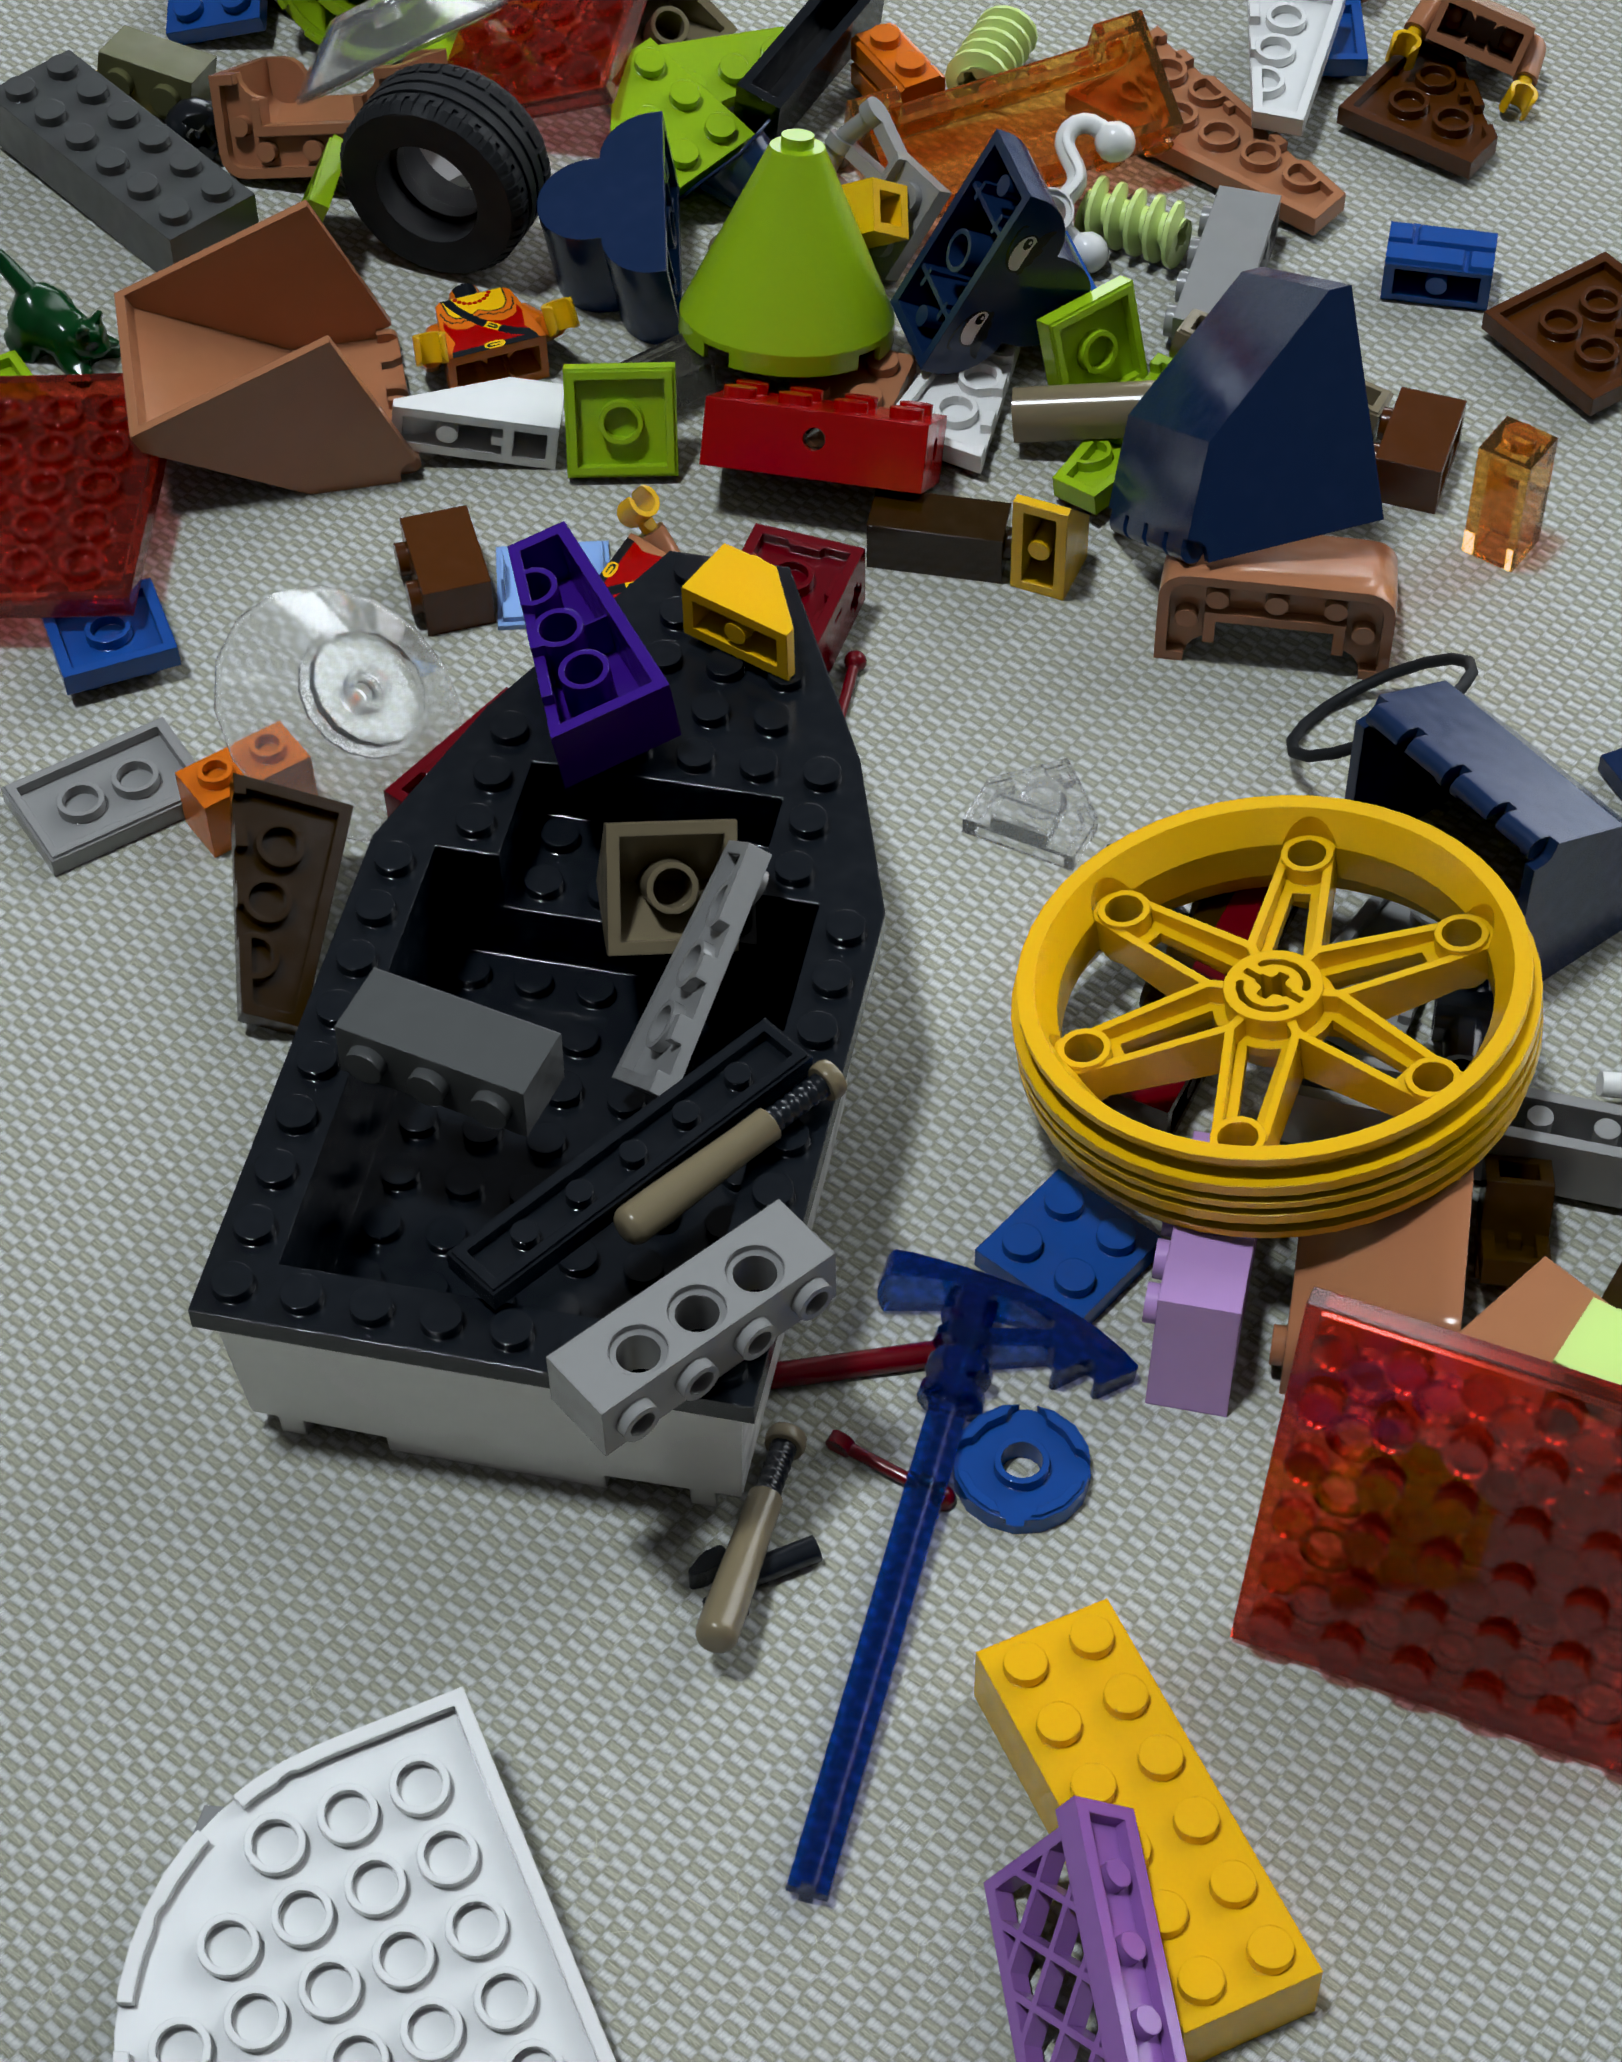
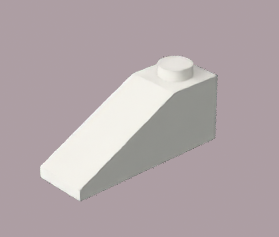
[392,377,564,470]

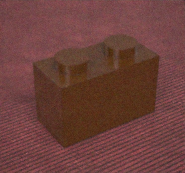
[1373,387,1467,514]
[393,505,496,636]

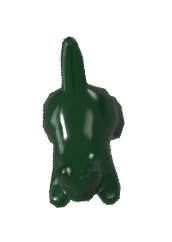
[0,249,121,385]

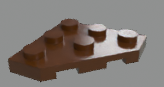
[1337,39,1498,180]
[1481,252,1622,416]

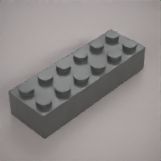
[0,50,259,272]

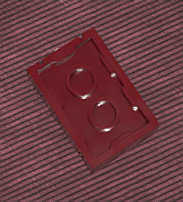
[742,523,865,674]

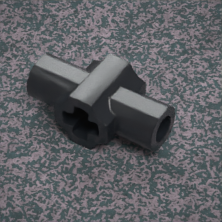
[1431,979,1494,1072]

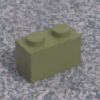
[97,25,217,119]

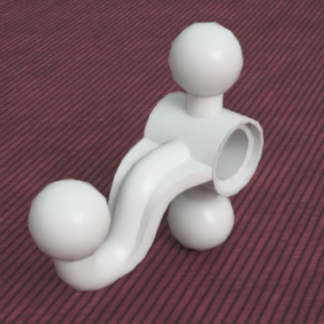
[1047,113,1136,273]

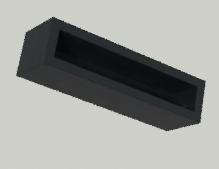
[734,0,884,141]

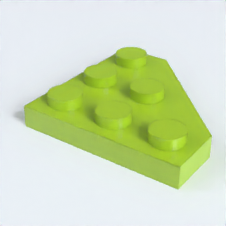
[609,37,755,196]

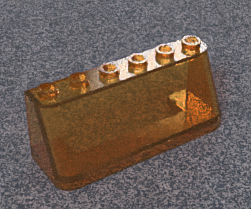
[844,9,1184,218]

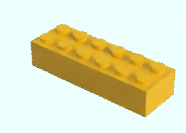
[974,1598,1323,2062]

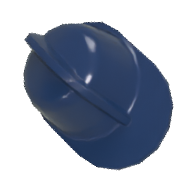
[680,119,771,208]

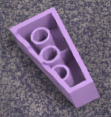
[1142,1131,1258,1417]

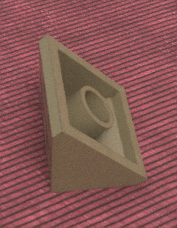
[596,819,739,956]

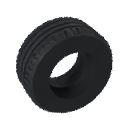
[340,63,551,273]

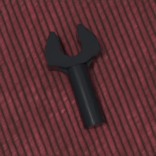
[688,1535,822,1616]

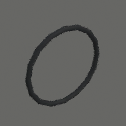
[1286,653,1478,762]

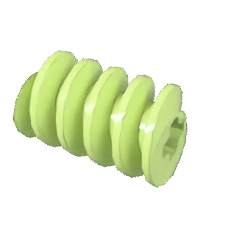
[945,5,1038,113]
[1074,175,1192,269]

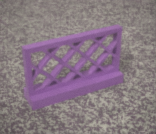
[983,1795,1187,2062]

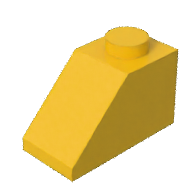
[1010,494,1090,601]
[681,543,795,681]

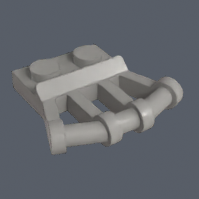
[824,96,952,281]

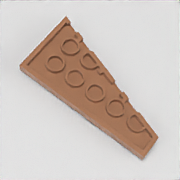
[1065,25,1346,236]

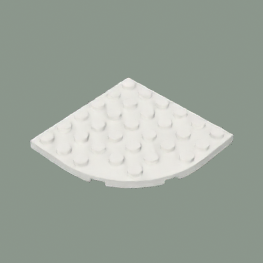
[113,1686,616,2062]

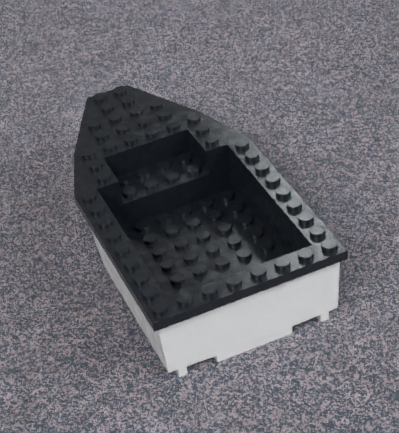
[188,551,885,1507]

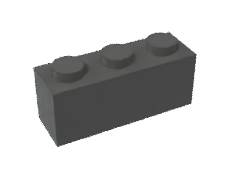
[334,967,565,1137]

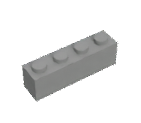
[1163,185,1281,358]

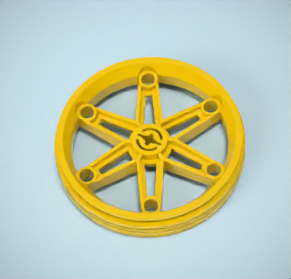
[1011,795,1544,1238]

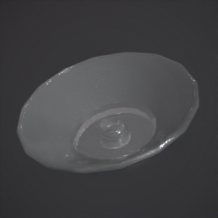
[296,0,508,105]
[214,585,464,842]

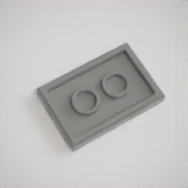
[1,717,196,877]

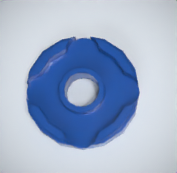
[952,1404,1091,1534]

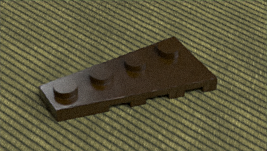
[229,773,354,1036]

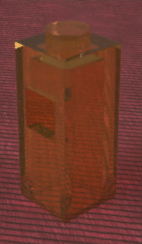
[1462,416,1558,573]

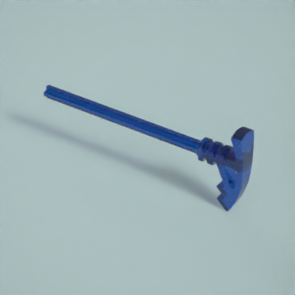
[785,1249,1138,1904]

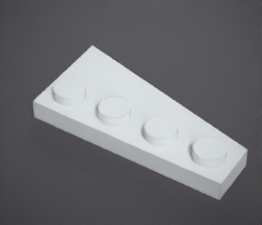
[1247,0,1346,136]
[896,343,1021,474]

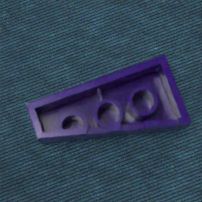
[507,521,682,789]

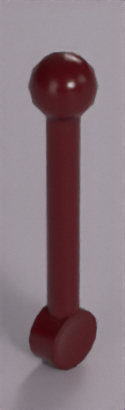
[839,650,867,719]
[825,1430,956,1511]

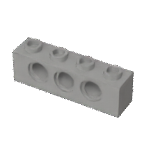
[546,1199,836,1456]

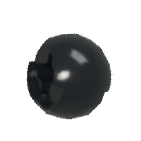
[164,97,219,160]

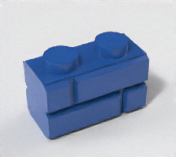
[1380,221,1498,311]

